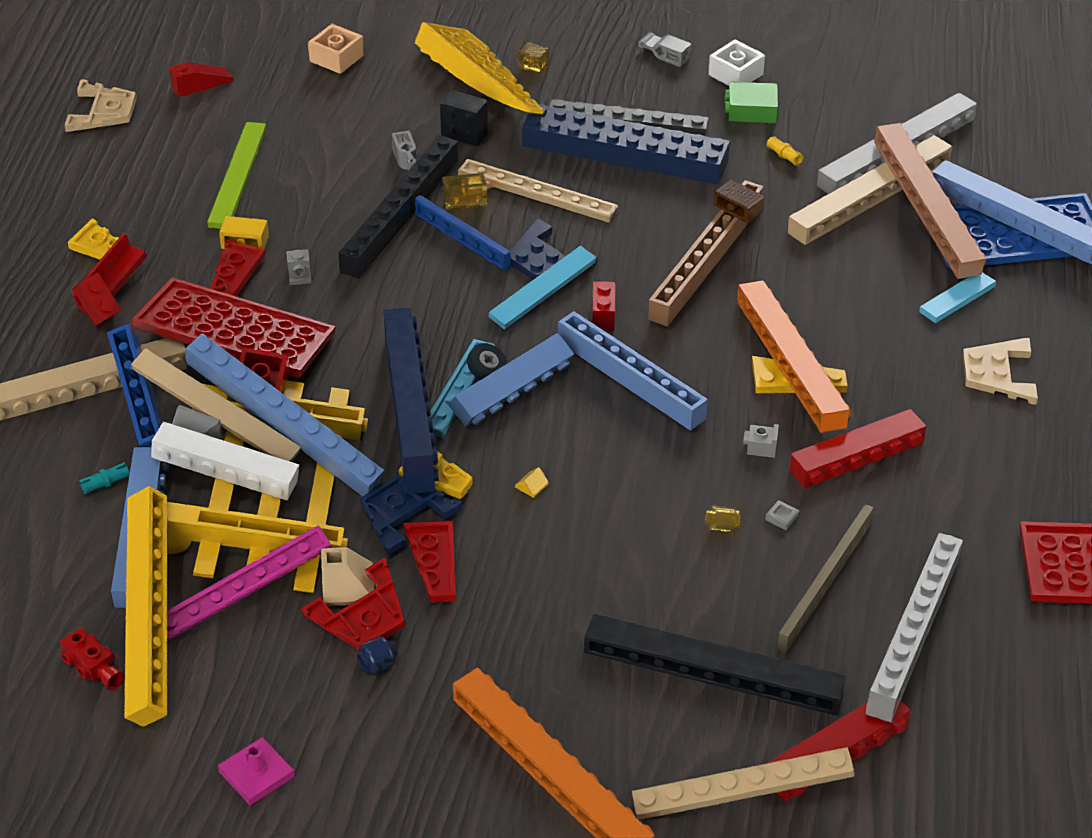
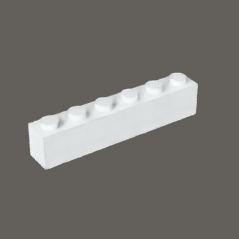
[151,422,299,500]

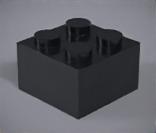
[440,90,488,146]

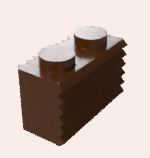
[713,179,764,223]

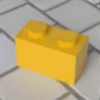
[219,216,269,249]

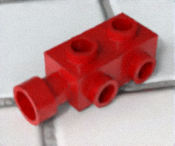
[60,627,124,690]

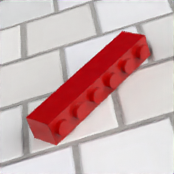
[789,409,927,488]
[766,700,911,801]

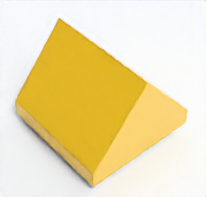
[515,467,549,498]

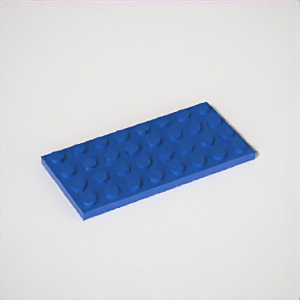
[939,193,1092,269]

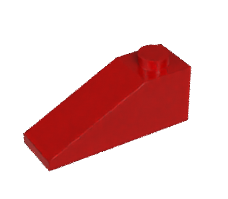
[169,62,234,97]

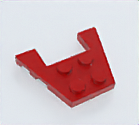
[301,558,406,650]

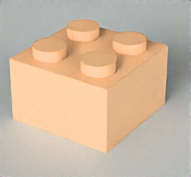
[308,24,364,74]

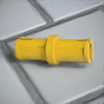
[767,136,804,166]

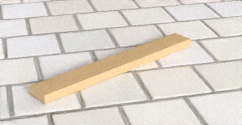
[458,159,618,223]
[131,348,301,462]

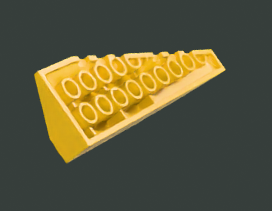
[415,22,544,114]

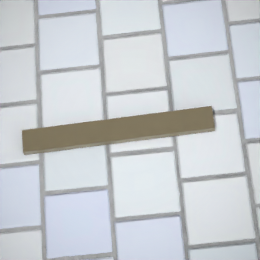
[778,505,874,653]

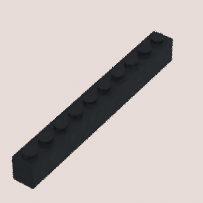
[338,135,458,279]
[584,614,846,716]

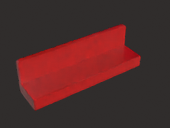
[72,233,147,313]

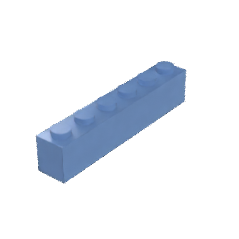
[449,333,574,427]

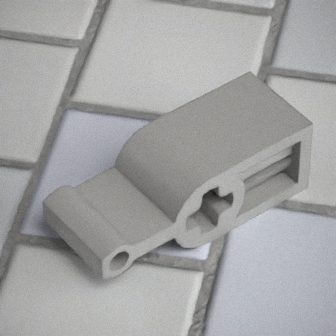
[638,32,692,67]
[391,130,416,171]

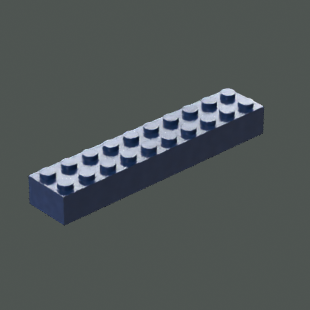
[522,104,730,184]
[383,307,439,494]

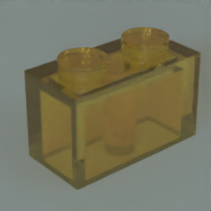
[442,173,487,210]

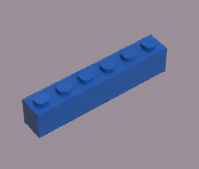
[107,324,163,447]

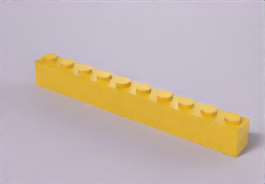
[125,486,167,727]

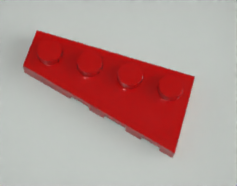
[210,239,266,297]
[404,521,456,603]

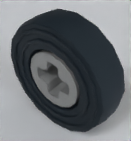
[467,343,508,380]

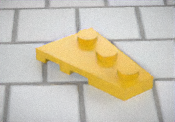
[68,218,119,260]
[398,451,473,499]

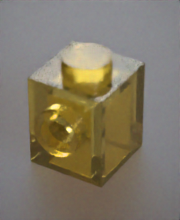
[518,42,549,74]

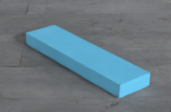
[919,272,996,323]

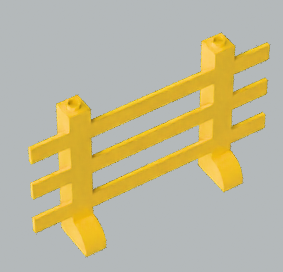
[167,381,368,593]

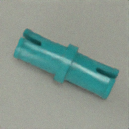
[79,462,130,494]

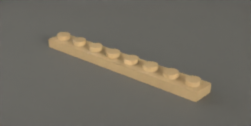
[632,747,854,820]

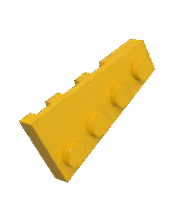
[752,356,848,393]

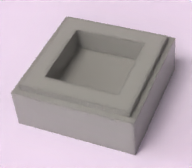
[765,500,799,530]

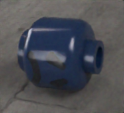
[357,636,397,675]

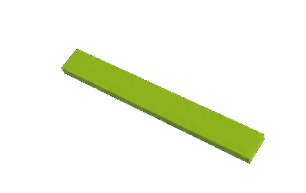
[208,122,267,229]

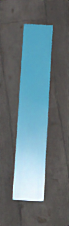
[489,246,596,330]
[429,339,495,438]

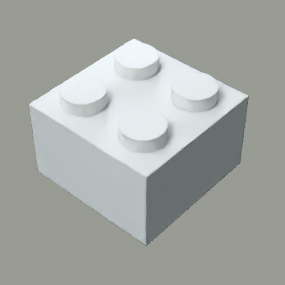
[708,40,765,86]

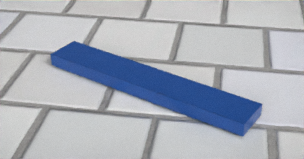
[415,195,511,272]

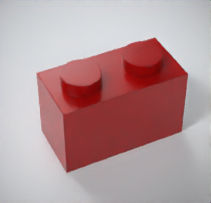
[72,272,122,327]
[592,281,615,331]

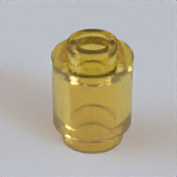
[705,505,741,531]

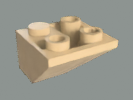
[321,547,374,606]

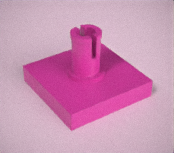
[218,737,295,806]

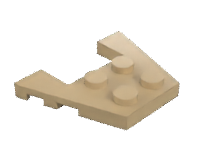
[65,79,137,132]
[962,338,1038,405]

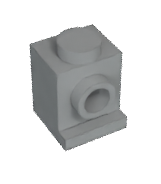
[286,249,311,285]
[743,424,779,458]

